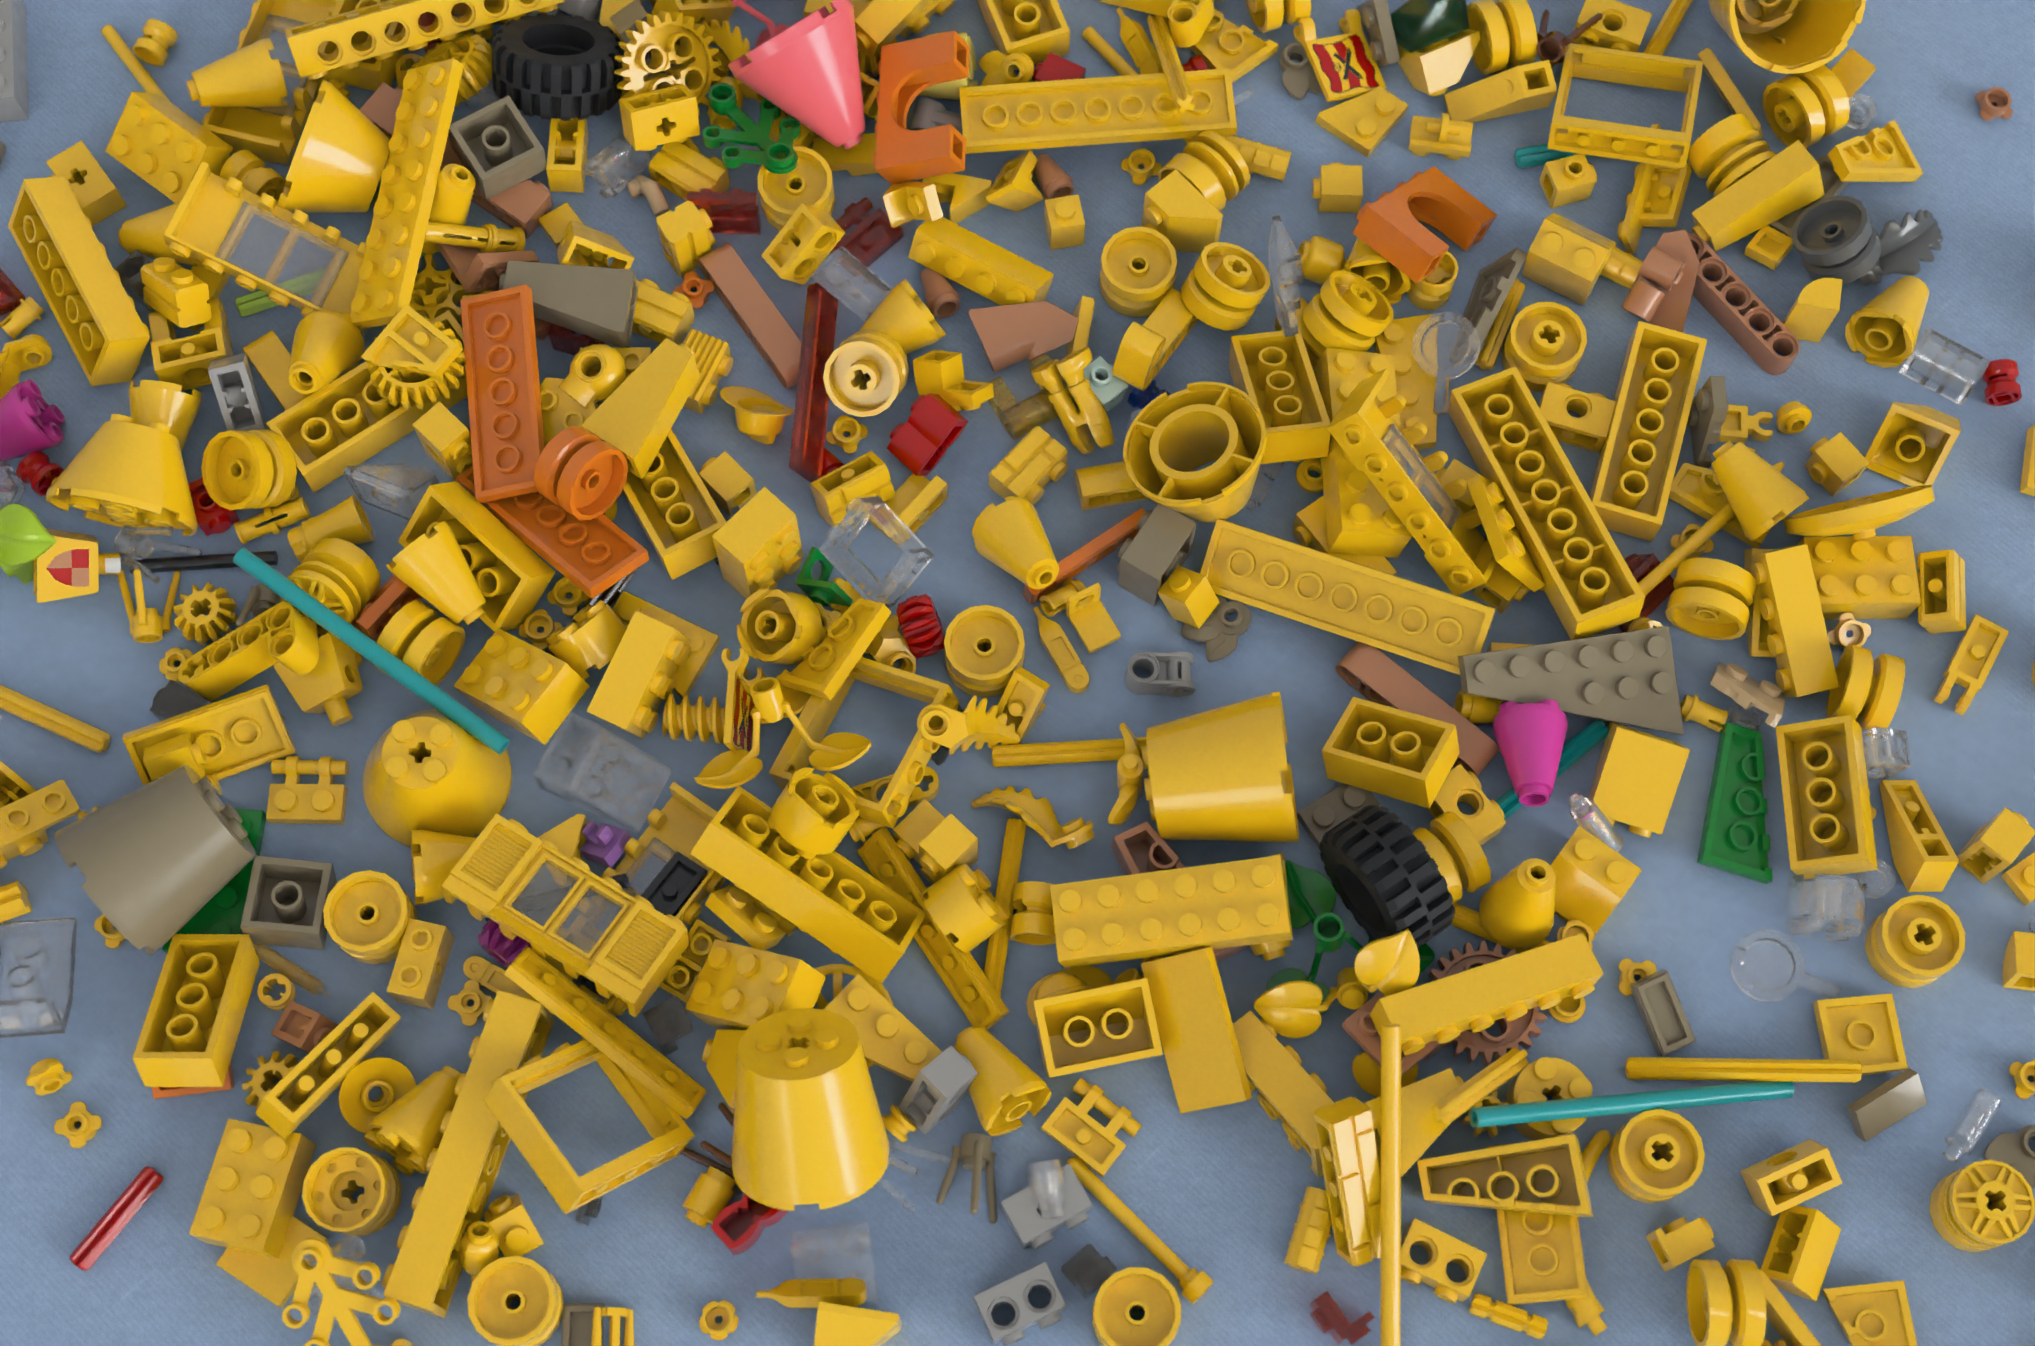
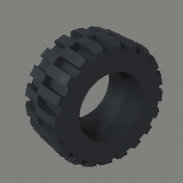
[492,13,624,121]
[1319,805,1455,948]

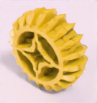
[411,33,492,107]
[367,316,465,411]

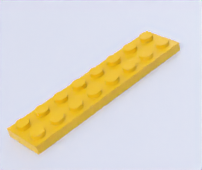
[350,58,464,329]
[959,68,1237,154]
[1200,519,1496,675]

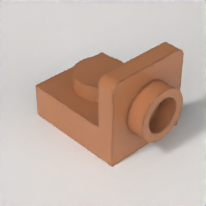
[271,1000,338,1054]

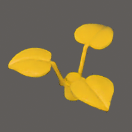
[694,675,872,789]
[1253,929,1420,1097]

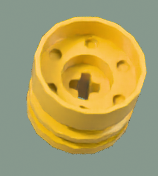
[1687,113,1776,197]
[1158,130,1251,211]
[281,538,381,635]
[302,1148,402,1236]
[1929,1160,2035,1253]

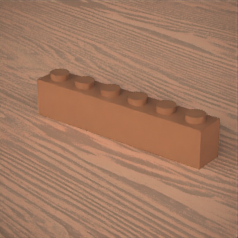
[360,82,553,239]

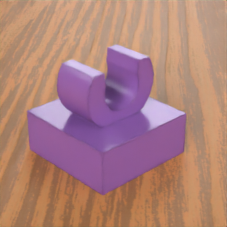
[579,820,632,867]

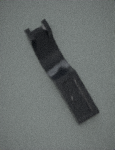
[572,851,708,1005]

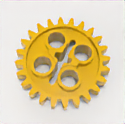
[614,11,721,116]

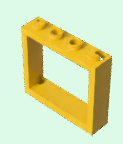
[1547,43,1704,169]
[768,657,959,829]
[483,1038,695,1214]

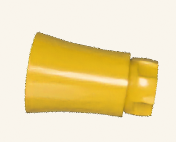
[287,495,375,562]

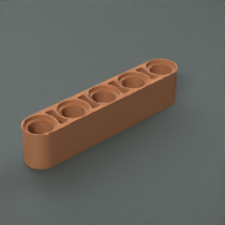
[1687,233,1800,375]
[697,242,817,389]
[1335,641,1499,777]

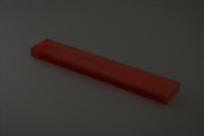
[789,282,838,483]

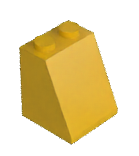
[1522,212,1616,306]
[1586,722,1690,838]
[1364,1068,1464,1177]

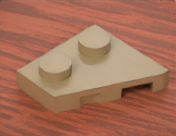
[1710,662,1786,728]

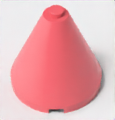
[728,0,866,150]

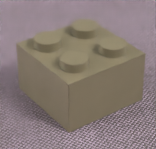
[449,95,546,200]
[1116,503,1197,607]
[241,856,337,950]

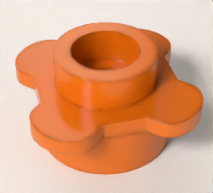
[673,271,715,309]

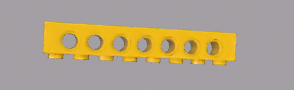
[284,0,565,79]

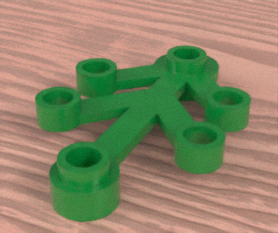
[702,83,800,174]

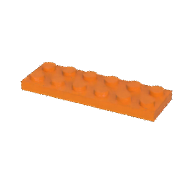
[460,284,545,503]
[455,466,649,599]

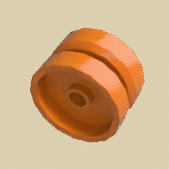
[534,426,628,520]

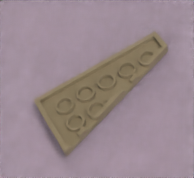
[1458,626,1684,735]

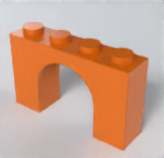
[873,30,970,184]
[1352,166,1497,283]

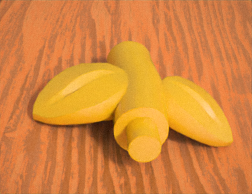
[1108,723,1143,825]

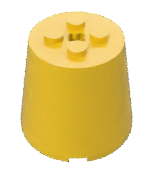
[1708,0,1866,74]
[1142,692,1299,843]
[731,1008,889,1211]

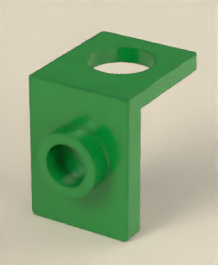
[795,547,853,607]

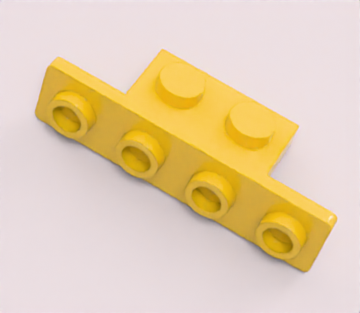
[1618,124,1692,254]
[0,780,80,869]

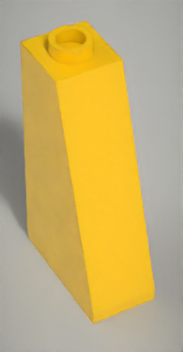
[855,0,935,57]
[1691,140,1825,252]
[580,338,700,479]

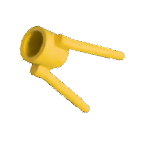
[117,568,181,643]

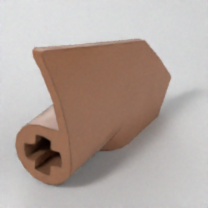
[1621,229,1700,333]
[968,301,1078,373]

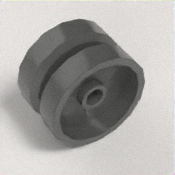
[1792,196,1881,285]

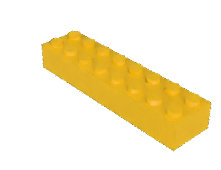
[1448,366,1645,640]
[382,990,555,1318]

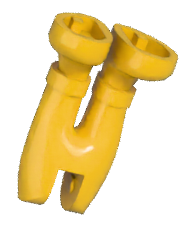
[1031,347,1115,455]

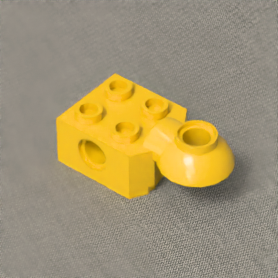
[540,344,626,446]

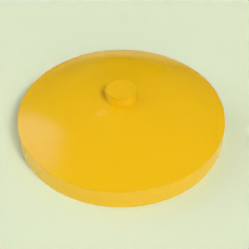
[1783,485,1935,540]

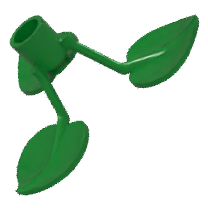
[1265,860,1435,1017]

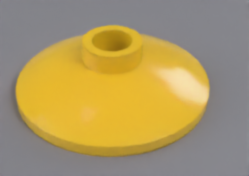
[338,1057,416,1134]

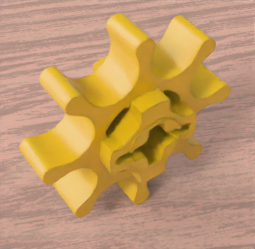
[409,254,477,325]

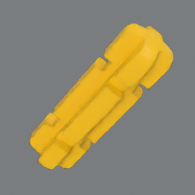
[1469,1294,1548,1339]

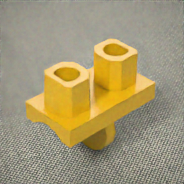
[1408,113,1473,160]

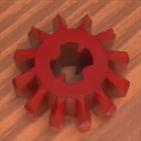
[896,594,945,658]

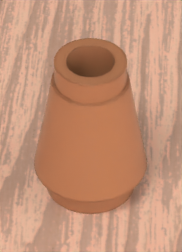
[1034,154,1074,200]
[920,267,960,318]

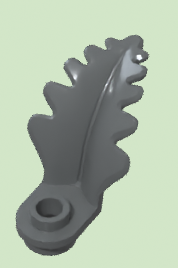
[1860,209,1943,286]

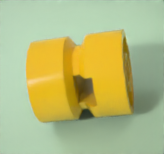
[220,149,286,205]
[1407,251,1459,310]
[1010,881,1056,945]

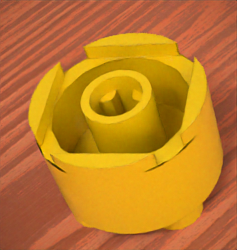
[737,589,825,665]
[546,600,627,680]
[768,767,859,859]
[922,864,1011,953]
[1506,1057,1593,1141]

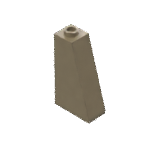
[499,260,639,347]

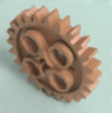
[1428,941,1547,1066]

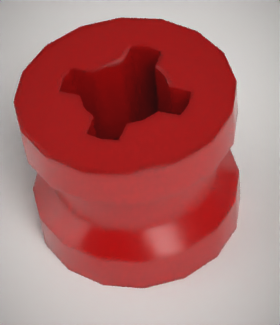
[16,450,64,496]

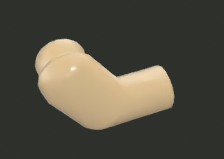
[626,175,670,216]

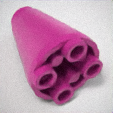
[0,379,65,463]
[1493,699,1568,807]

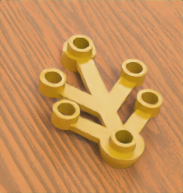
[282,1238,400,1346]

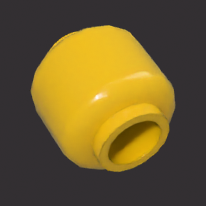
[1294,235,1347,285]

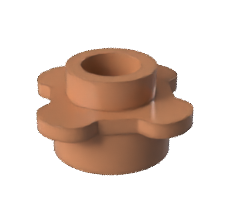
[1975,87,2013,121]

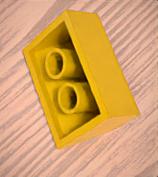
[1033,978,1163,1078]

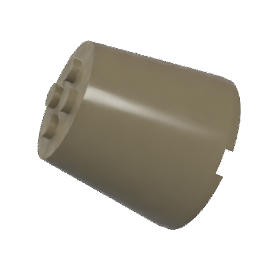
[54,764,256,955]

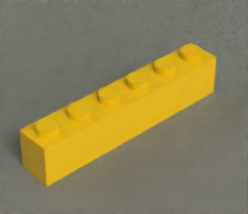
[1370,933,1604,1055]

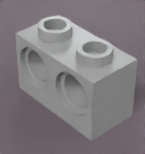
[898,1046,978,1135]
[974,1262,1066,1346]

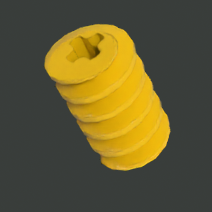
[662,693,726,744]

